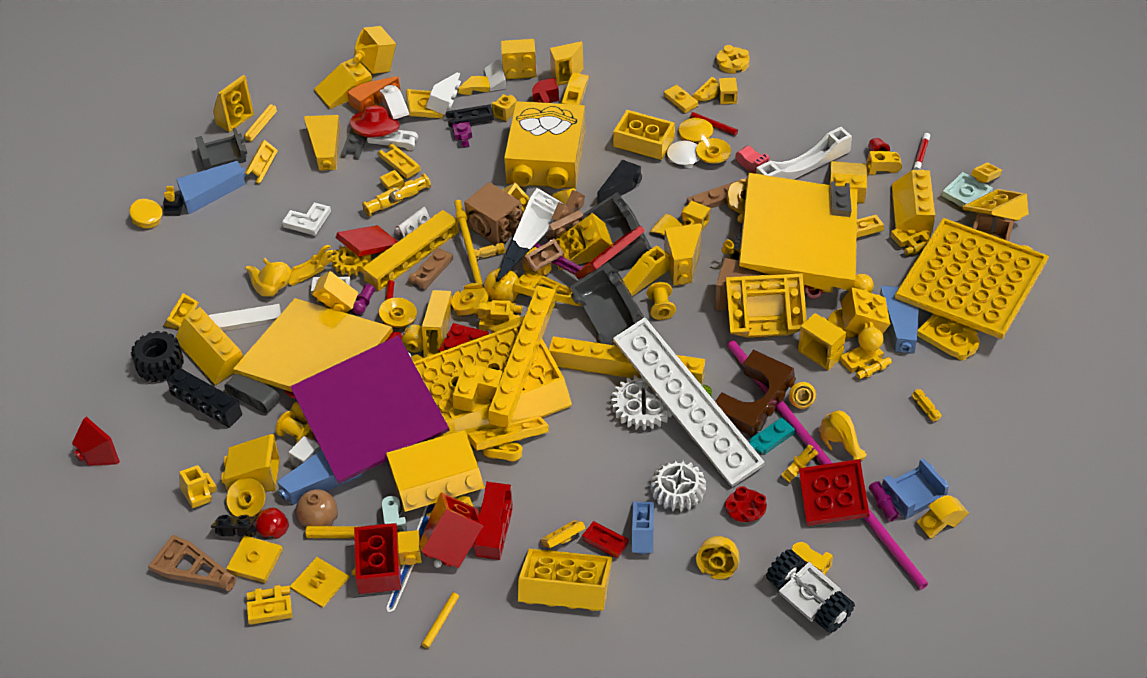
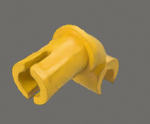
[781,445,818,483]

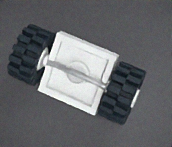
[766,549,855,633]

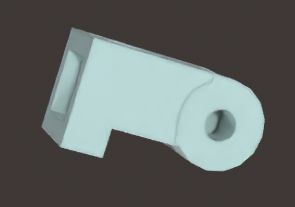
[382,496,407,532]

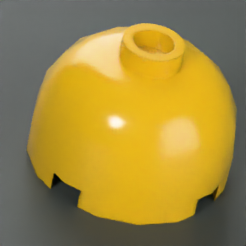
[484,268,521,303]
[696,536,740,579]

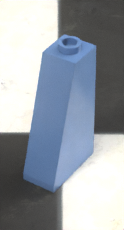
[177,161,247,214]
[880,285,919,353]
[277,450,363,505]

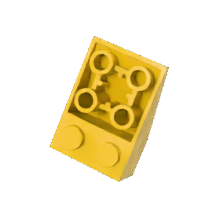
[555,213,612,270]

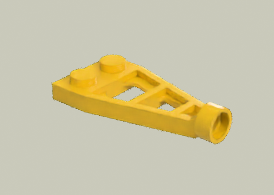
[513,270,583,307]

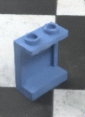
[882,458,949,519]

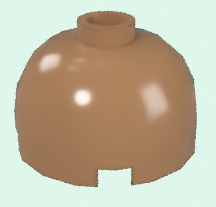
[296,489,338,528]

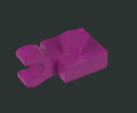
[452,122,473,147]

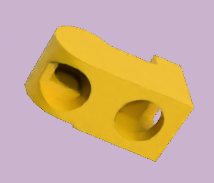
[866,151,902,175]
[792,542,833,575]

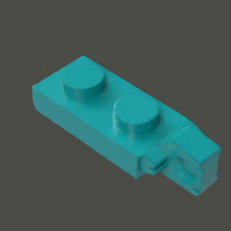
[749,417,795,455]

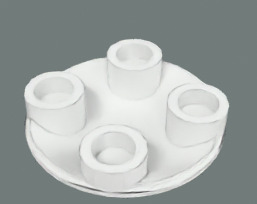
[667,141,700,168]

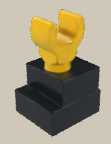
[163,186,184,216]

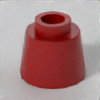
[868,138,890,151]

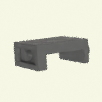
[195,128,248,170]

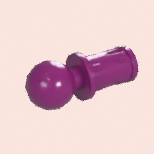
[352,284,375,315]

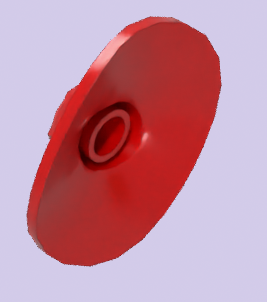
[350,105,400,137]

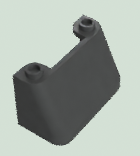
[583,192,652,270]
[570,262,645,346]

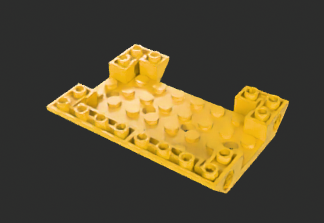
[411,316,572,445]

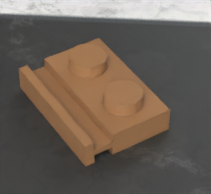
[545,210,584,241]

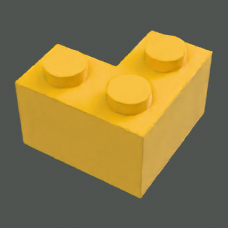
[453,362,503,412]

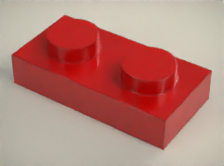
[582,521,629,559]

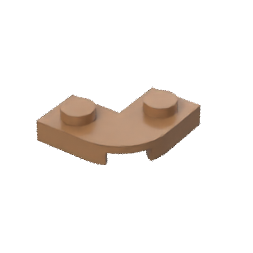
[551,190,585,221]

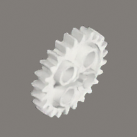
[612,375,672,430]

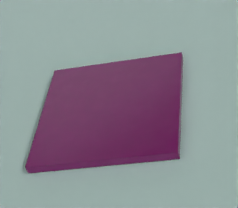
[290,335,450,484]

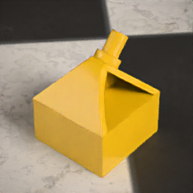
[353,26,396,74]

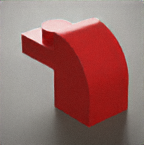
[532,78,559,103]

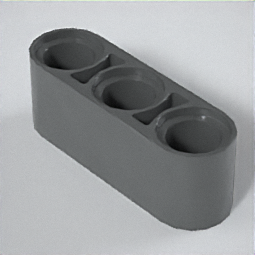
[224,374,280,413]

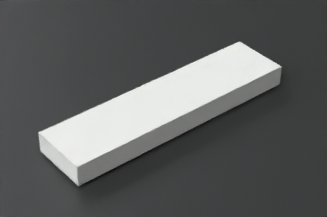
[208,304,281,331]

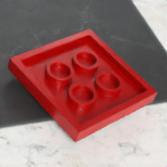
[799,459,870,526]

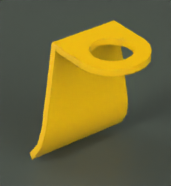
[650,214,694,236]

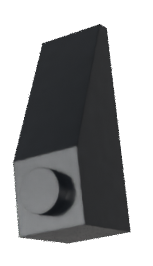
[597,160,642,205]

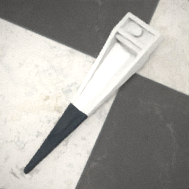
[496,188,564,282]

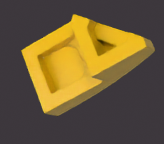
[457,76,491,95]

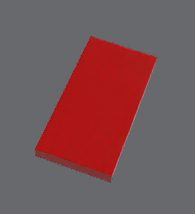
[575,226,645,280]

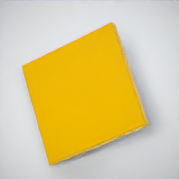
[290,557,350,608]

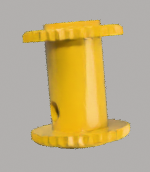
[646,282,676,320]
[275,411,314,443]

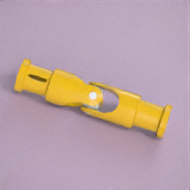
[362,173,431,217]

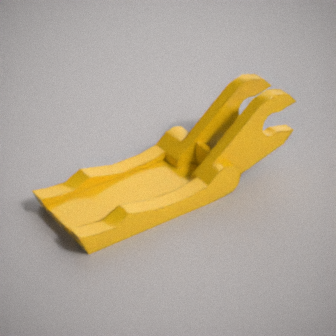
[289,245,336,286]

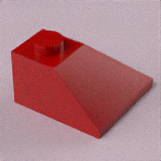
[72,416,120,466]

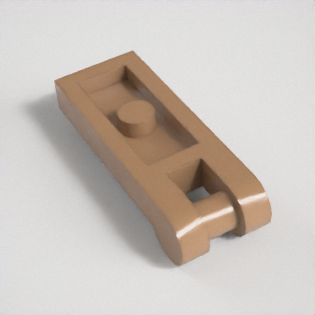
[408,248,453,290]

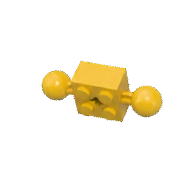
[841,273,890,352]

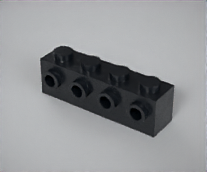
[167,368,242,428]

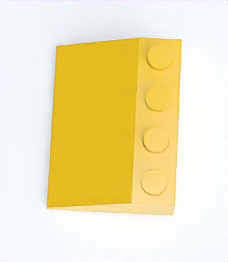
[386,430,485,512]
[518,548,612,611]

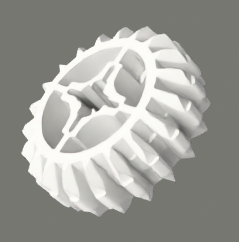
[650,460,706,512]

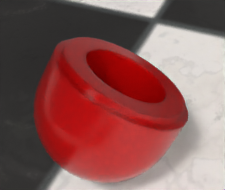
[804,285,823,299]

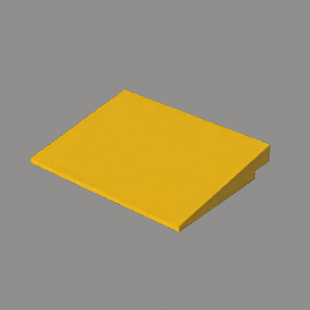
[739,173,858,292]

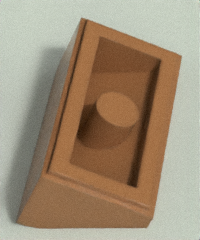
[522,239,564,272]

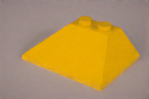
[726,273,807,338]

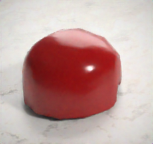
[255,507,289,539]

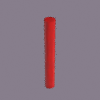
[690,112,738,136]

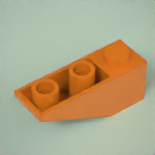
[347,76,400,112]

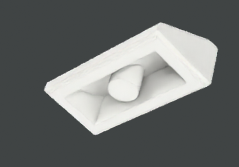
[484,59,506,91]

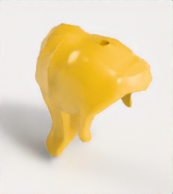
[245,258,292,297]
[818,410,867,460]

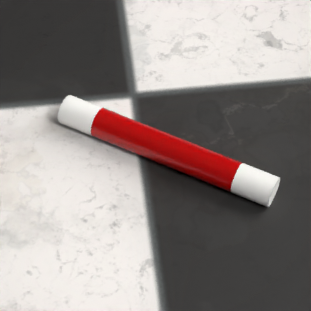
[913,133,930,170]

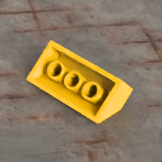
[892,170,935,232]
[176,307,244,386]

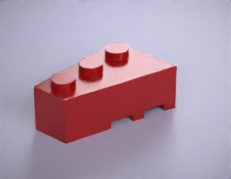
[472,481,513,560]

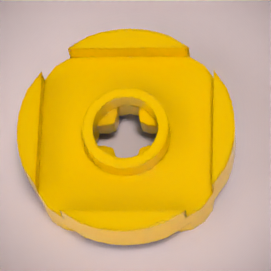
[716,45,750,74]
[727,179,747,214]
[451,283,489,316]

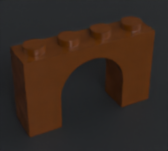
[715,349,796,437]

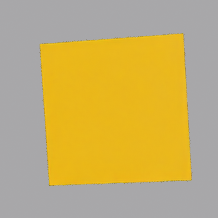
[895,218,1049,340]
[233,298,393,392]

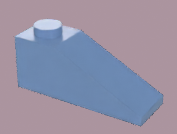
[632,501,654,554]

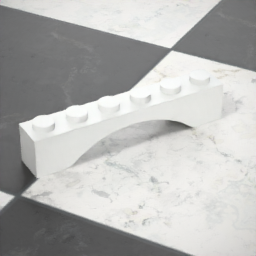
[756,127,852,180]

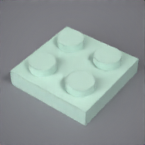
[942,172,993,212]

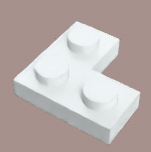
[282,202,331,236]

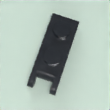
[446,104,494,127]

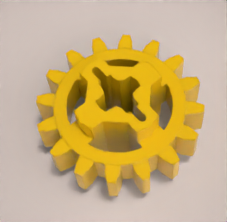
[331,246,372,277]

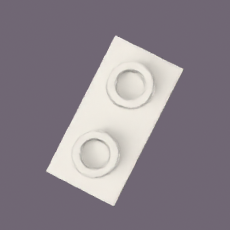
[395,207,430,238]

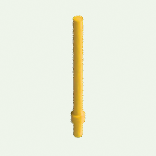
[454,200,484,288]

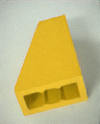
[304,115,341,170]
[422,290,452,358]

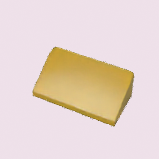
[163,293,199,330]

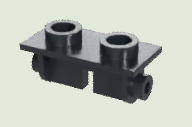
[211,515,257,537]

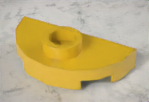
[693,77,719,101]

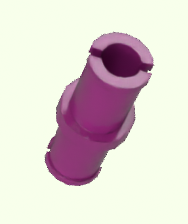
[868,481,900,522]

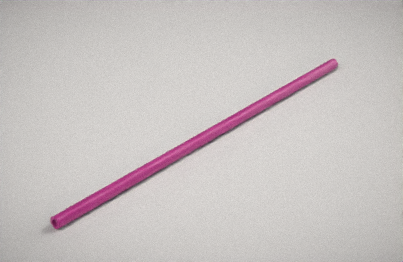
[727,340,928,590]

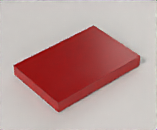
[335,225,398,257]

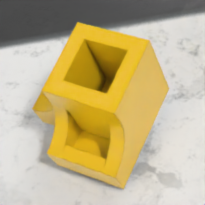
[179,465,217,509]

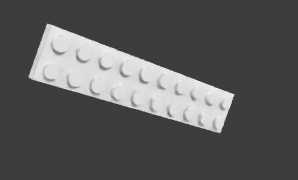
[613,318,765,487]

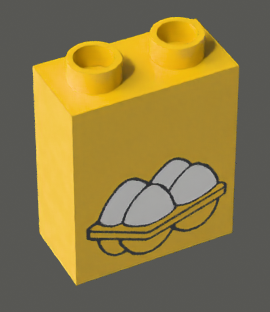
[504,101,586,189]

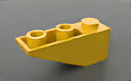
[623,245,670,296]

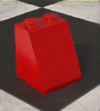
[419,492,483,568]

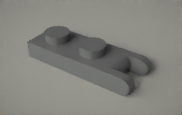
[341,128,367,159]
[830,181,852,217]

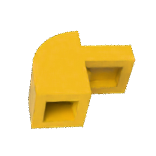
[917,495,970,539]

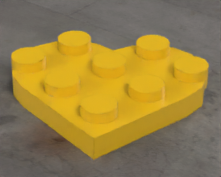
[917,314,980,361]

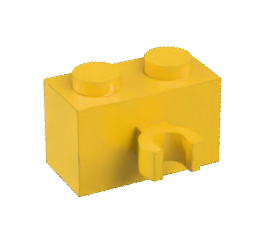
[312,271,358,313]

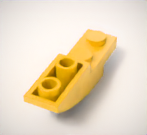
[562,72,589,105]

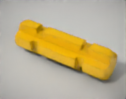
[474,243,505,260]
[912,389,942,422]

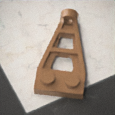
[148,535,236,591]

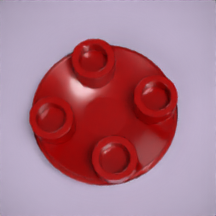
[725,486,767,522]

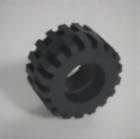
[131,331,184,382]

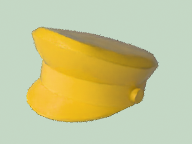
[129,199,162,228]

